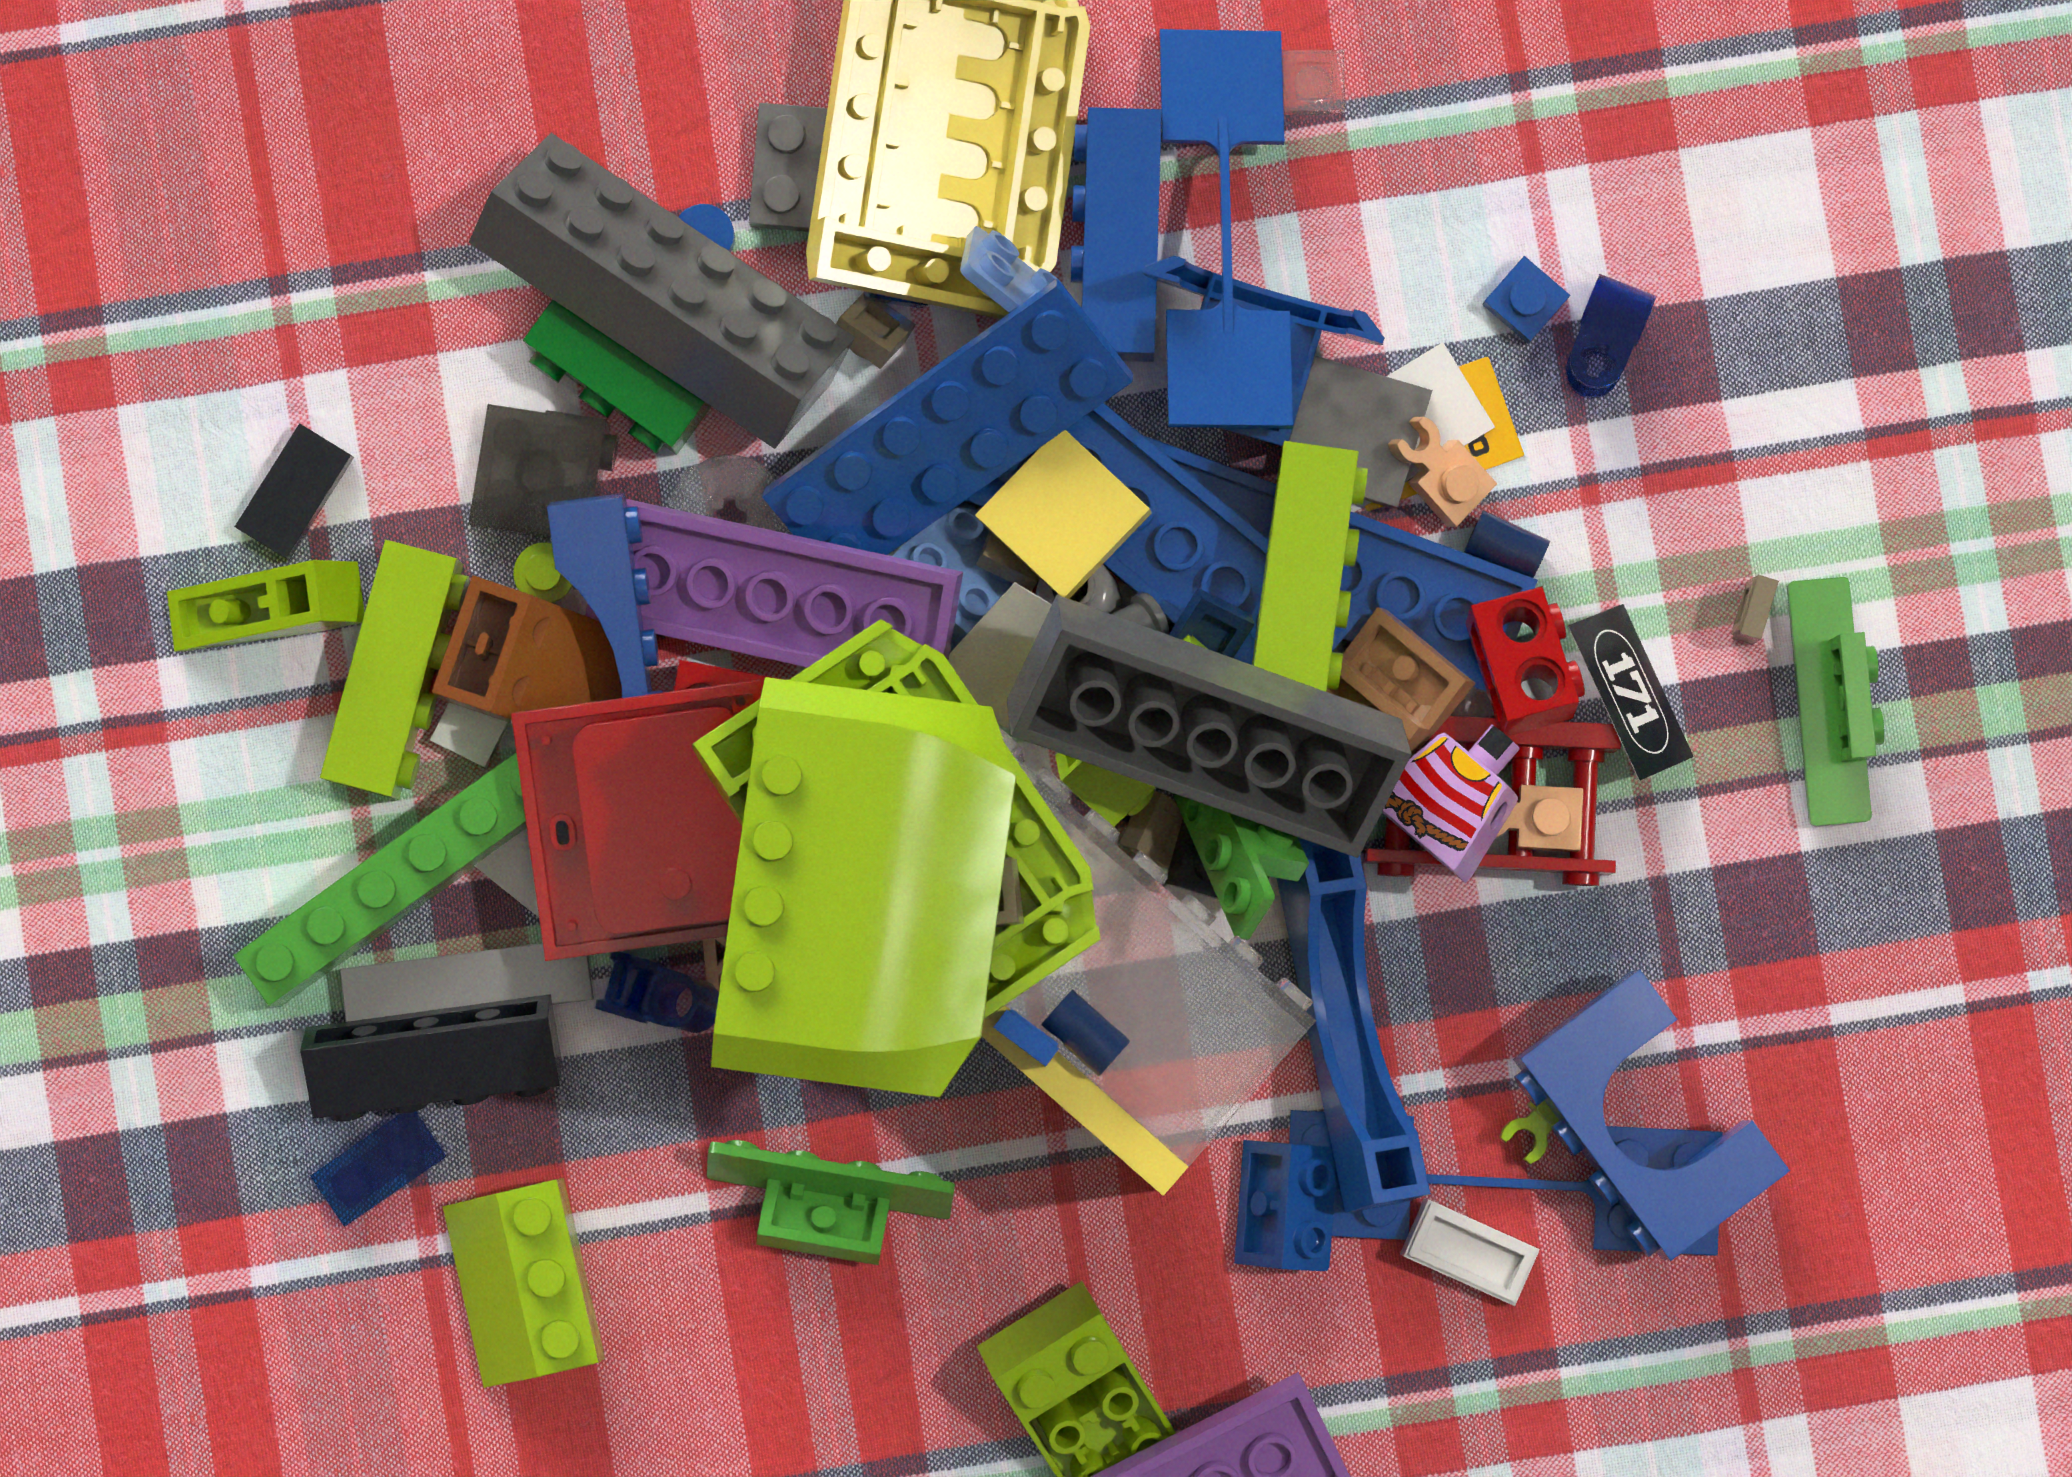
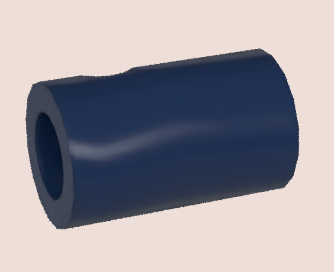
[1464,510,1550,578]
[1041,989,1130,1076]

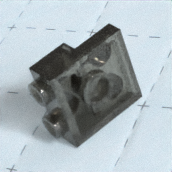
[468,404,619,539]

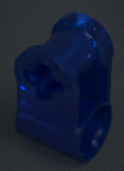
[1565,274,1657,399]
[594,951,719,1033]

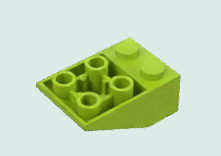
[976,1281,1176,1477]

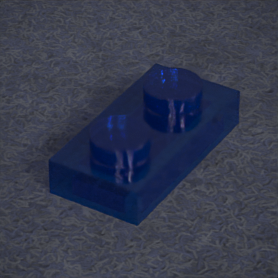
[310,1111,449,1227]

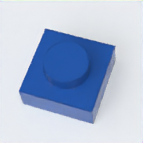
[1482,256,1570,344]

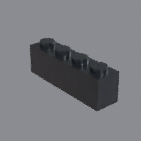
[300,994,562,1122]

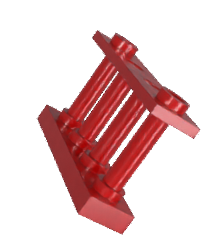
[1363,716,1621,886]

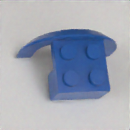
[1143,256,1385,447]

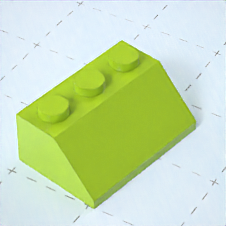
[442,1178,605,1388]

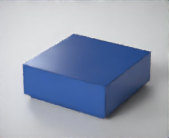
[993,1008,1060,1067]

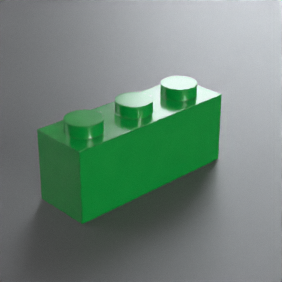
[523,299,712,455]

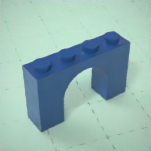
[1513,969,1790,1261]

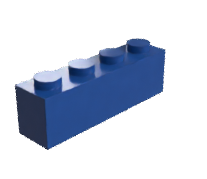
[1070,107,1162,362]

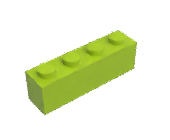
[1252,441,1368,692]
[320,539,469,800]

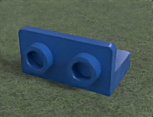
[1234,1140,1337,1271]

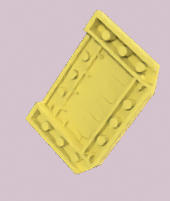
[806,0,1090,319]

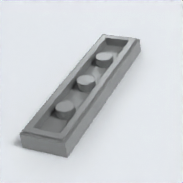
[340,943,594,1022]

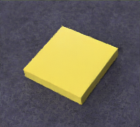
[975,430,1152,599]

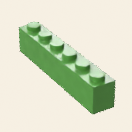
[233,753,527,1007]

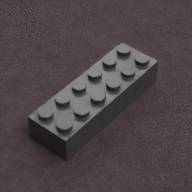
[469,133,855,449]
[1007,595,1412,858]

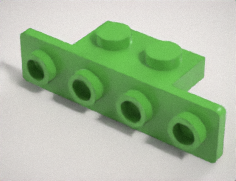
[1787,577,1884,826]
[1172,793,1310,940]
[707,1140,955,1265]

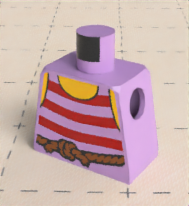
[1382,724,1520,884]

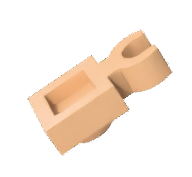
[1388,417,1497,527]
[1496,785,1583,852]

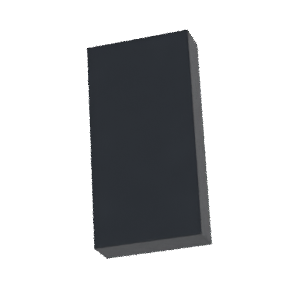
[234,423,354,561]

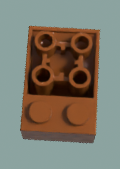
[432,575,622,724]

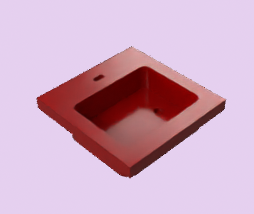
[511,679,762,961]

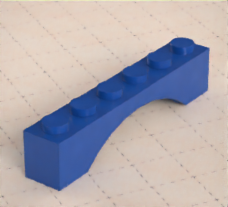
[547,493,663,698]
[1276,837,1431,1213]

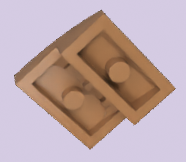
[1326,607,1476,758]

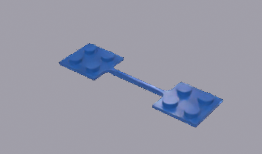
[1159,29,1293,429]
[1289,1110,1723,1256]

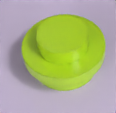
[513,543,573,603]

